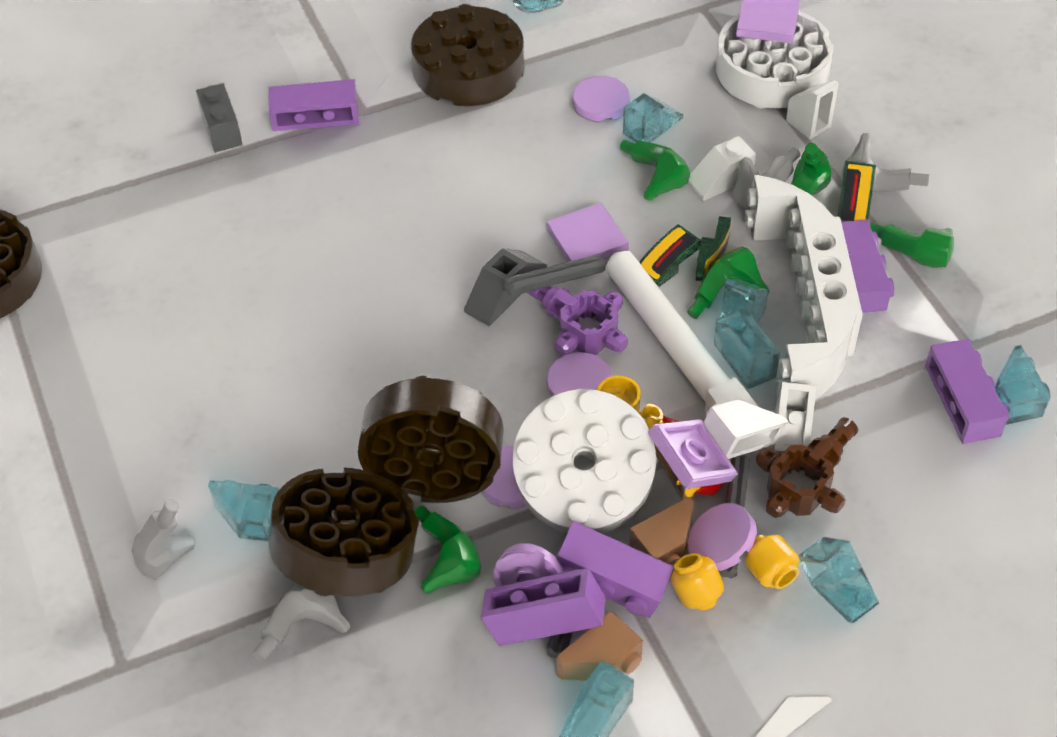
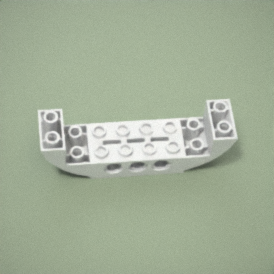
[745,175,863,400]

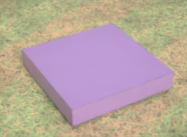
[736,0,800,43]
[546,203,629,262]
[647,419,738,489]

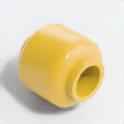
[745,534,800,589]
[670,553,724,611]

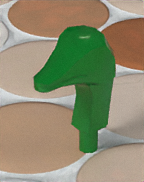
[620,140,691,201]
[791,143,831,195]
[870,223,954,268]
[687,247,770,319]
[415,506,481,593]

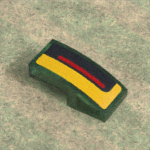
[837,161,876,222]
[695,216,731,281]
[639,224,701,287]

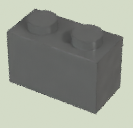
[196,83,243,153]

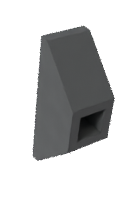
[464,248,547,326]

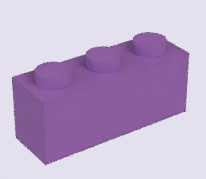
[269,79,359,131]
[841,219,894,313]
[925,338,1009,444]
[556,521,674,618]
[480,567,606,646]

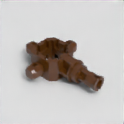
[756,417,858,518]

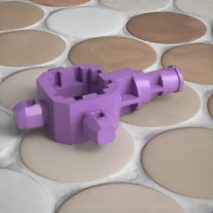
[526,286,628,356]

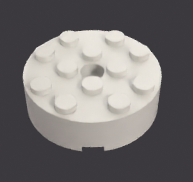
[716,11,834,109]
[513,389,656,534]

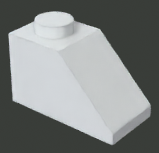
[786,80,839,139]
[687,136,756,201]
[704,400,788,459]

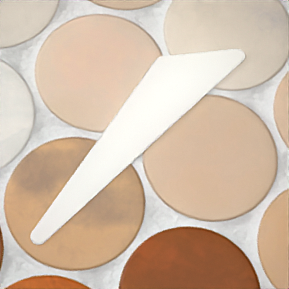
[755,696,832,737]

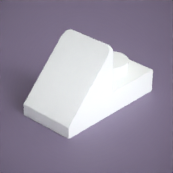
[773,382,817,451]

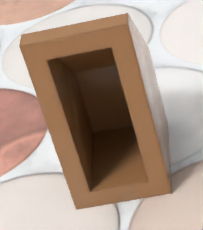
[629,497,694,571]
[556,611,643,681]

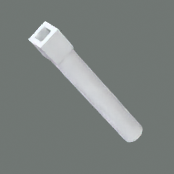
[606,251,758,413]

